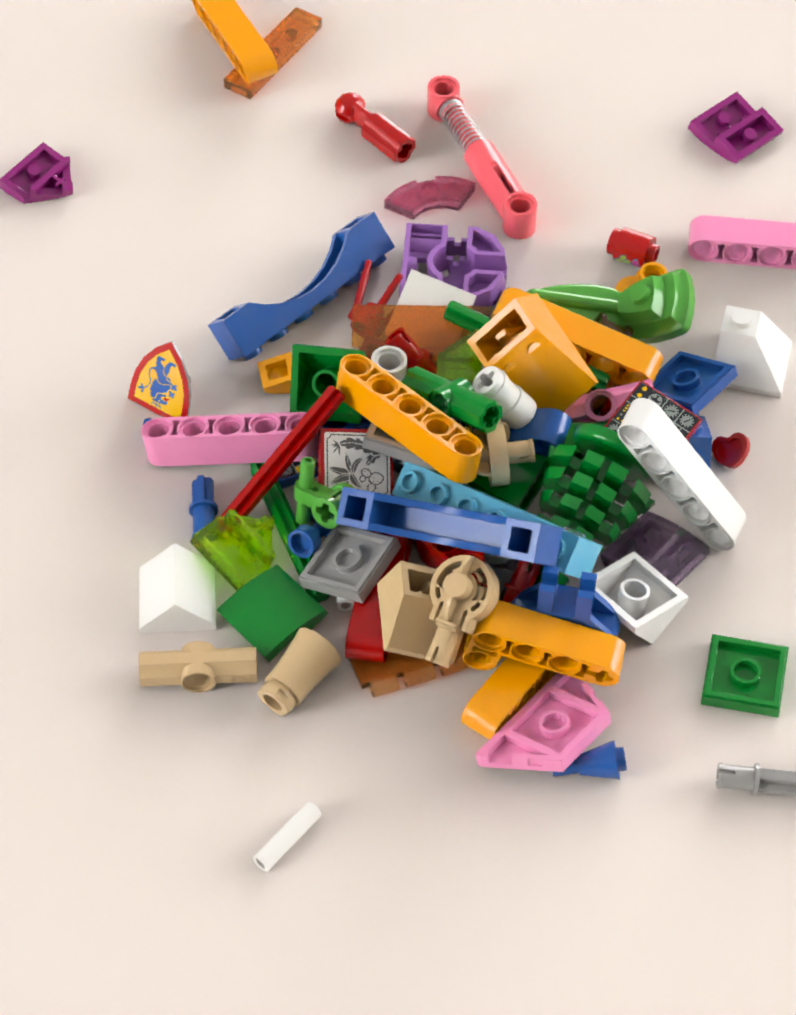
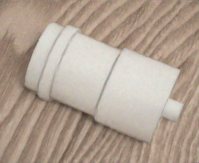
[472,366,537,429]

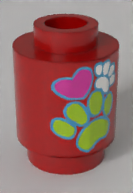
[606,227,660,268]

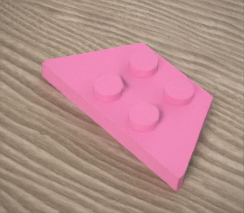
[476,673,611,772]

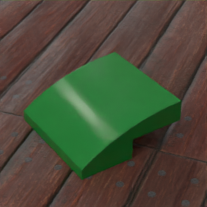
[217,564,328,663]

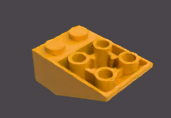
[467,293,598,412]

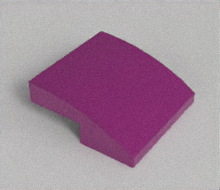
[688,91,784,164]

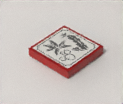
[318,428,394,496]

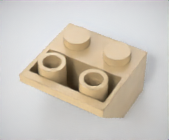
[377,561,463,665]

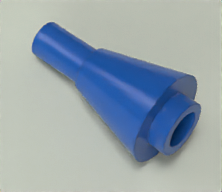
[553,740,627,779]

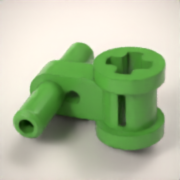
[294,457,354,529]

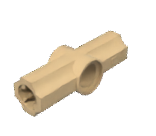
[139,641,258,693]

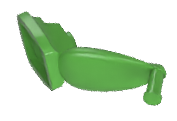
[527,269,695,344]

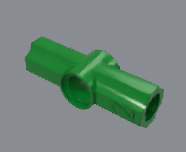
[401,366,502,434]

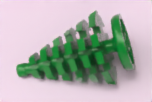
[528,423,655,585]

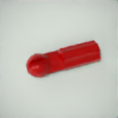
[335,92,416,164]

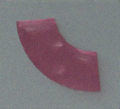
[384,176,475,220]

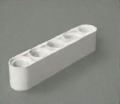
[617,398,746,551]

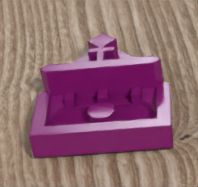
[0,142,73,204]

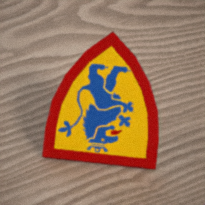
[128,341,191,417]

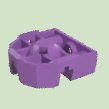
[399,223,507,314]

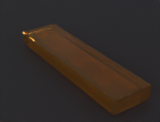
[224,7,322,99]

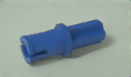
[189,475,218,545]

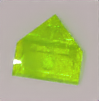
[190,509,276,591]

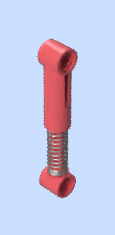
[427,75,537,239]

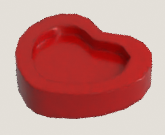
[711,432,750,469]

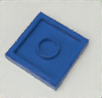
[653,351,738,415]

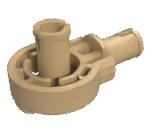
[473,419,535,487]
[424,555,500,668]

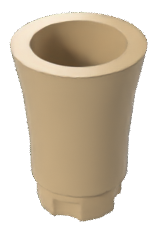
[258,628,341,716]

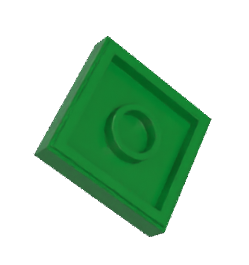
[701,634,789,718]

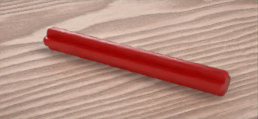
[215,385,345,537]

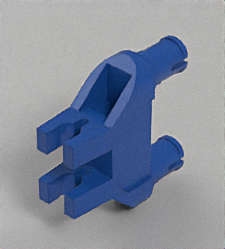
[510,565,620,637]

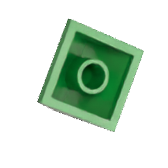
[290,344,366,424]

